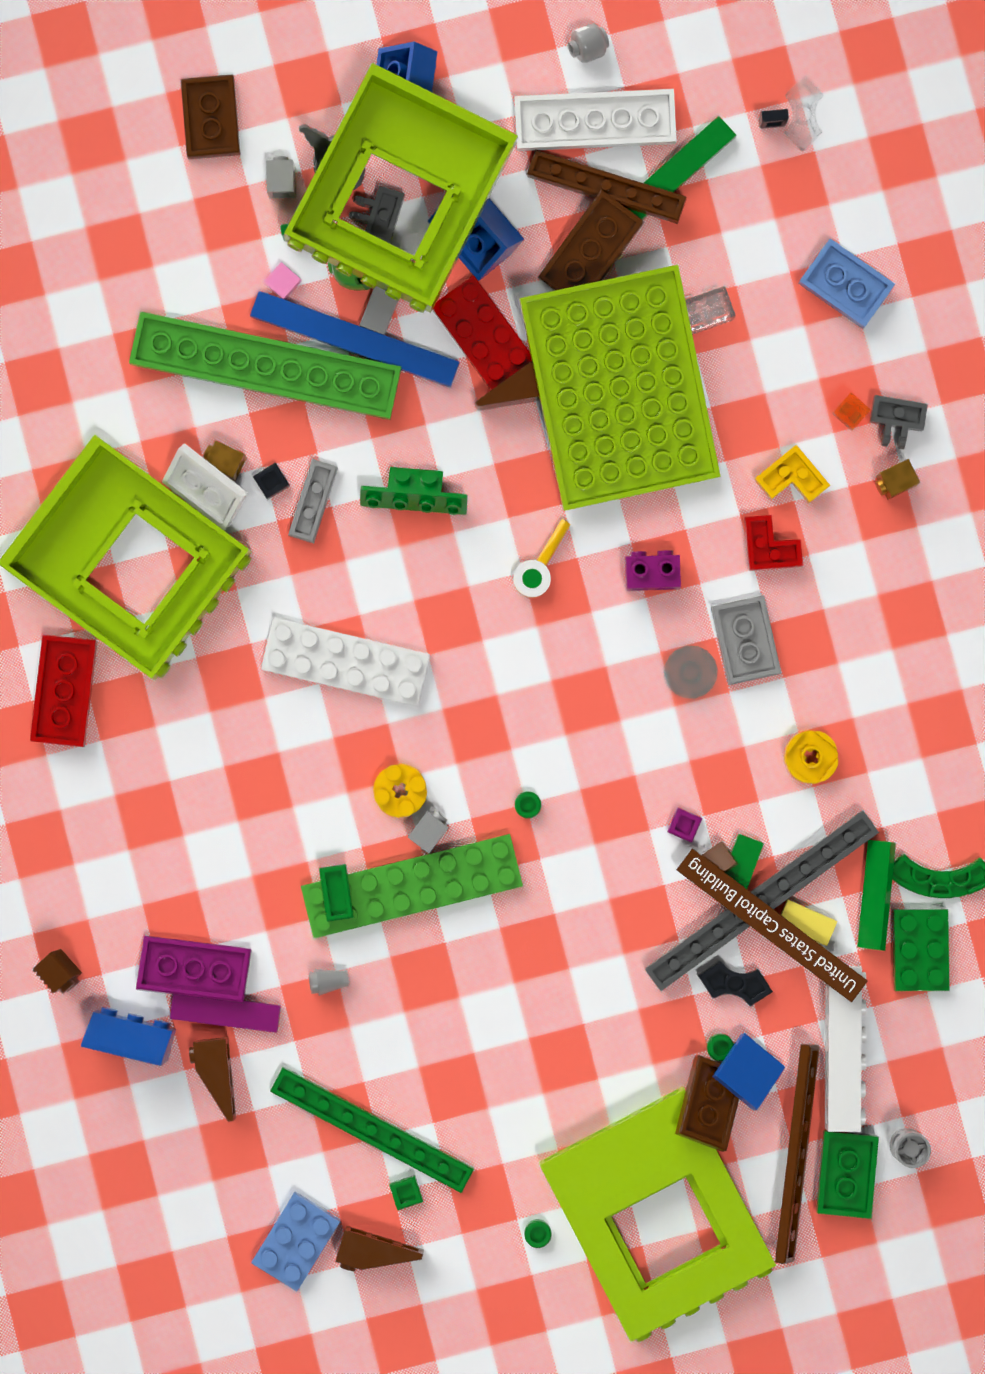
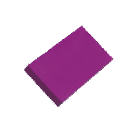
[136,936,252,1004]

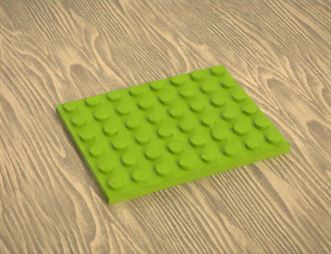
[519,265,721,511]

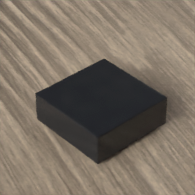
[759,109,789,129]
[253,463,290,500]

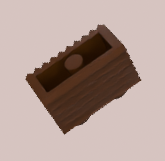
[33,949,82,994]

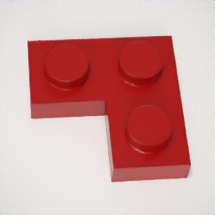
[744,515,803,571]

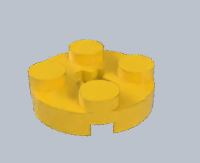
[783,730,839,784]
[373,764,427,818]

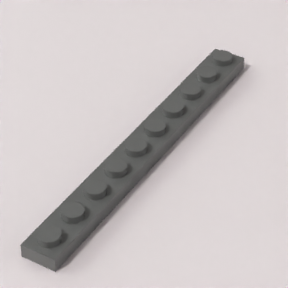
[645,810,879,991]

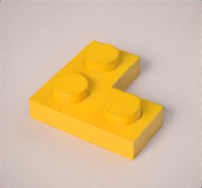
[754,445,831,504]

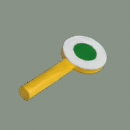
[513,519,571,598]

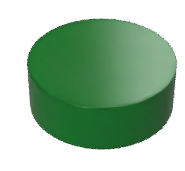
[515,791,541,818]
[707,1033,734,1061]
[524,1219,552,1248]

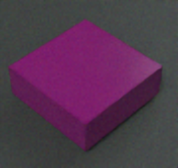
[667,807,703,843]

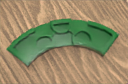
[893,854,985,898]

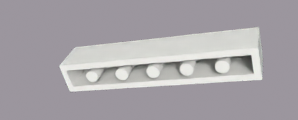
[825,966,866,1132]

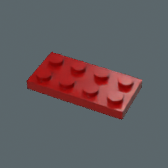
[432,275,532,390]
[30,635,98,747]

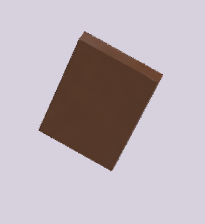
[181,74,241,160]
[675,1055,739,1152]

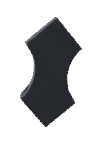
[697,961,773,1007]

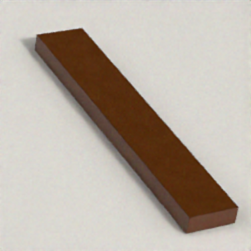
[527,150,687,224]

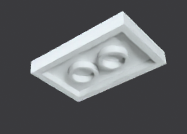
[162,443,248,531]

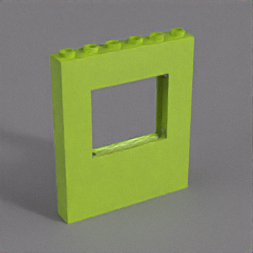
[284,63,518,313]
[0,434,252,680]
[539,1086,776,1342]

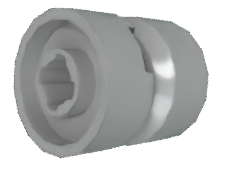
[890,1128,931,1168]

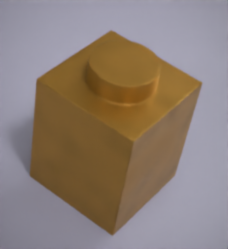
[203,440,247,481]
[875,459,921,500]

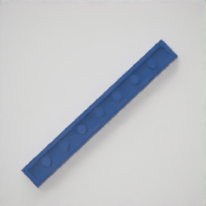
[250,291,460,388]

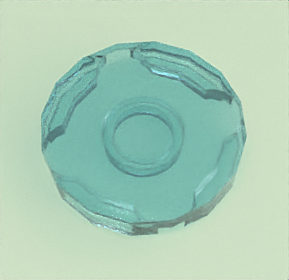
[664,645,718,699]

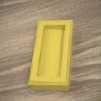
[780,899,838,946]

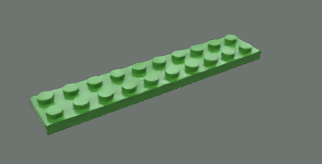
[129,311,402,420]

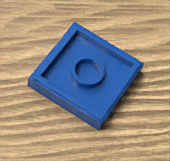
[712,1033,785,1111]

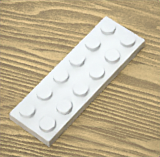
[515,89,677,151]
[261,617,430,707]

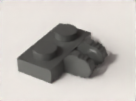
[348,186,405,243]
[869,395,928,450]

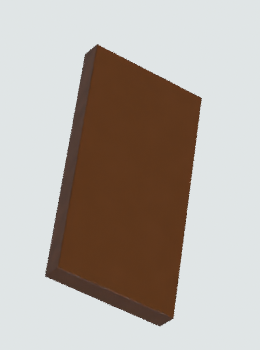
[538,190,645,290]

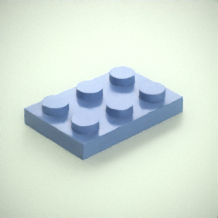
[798,238,895,329]
[251,1191,341,1292]

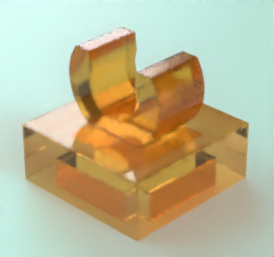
[832,392,871,431]

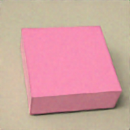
[264,262,302,300]

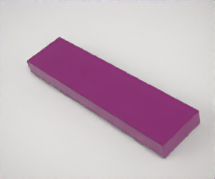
[170,995,281,1033]

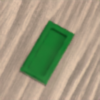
[726,834,764,889]
[319,864,354,922]

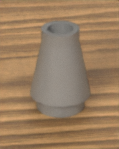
[309,969,349,996]

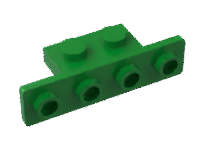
[360,467,468,515]

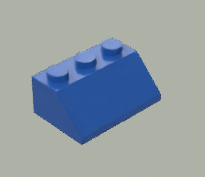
[376,41,438,93]
[428,196,524,281]
[81,1007,176,1066]

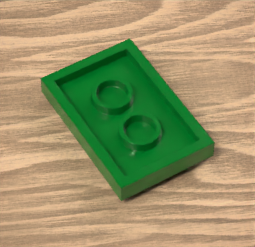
[893,909,950,991]
[816,1130,879,1219]

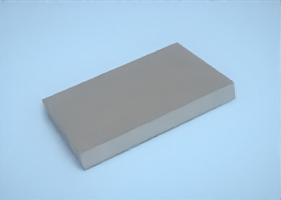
[711,595,782,685]

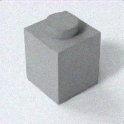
[266,156,296,199]
[408,811,449,853]

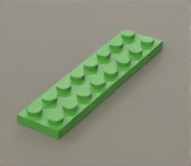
[301,834,523,939]

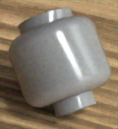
[568,24,609,63]

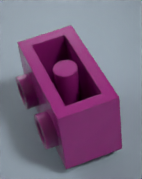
[625,550,681,591]

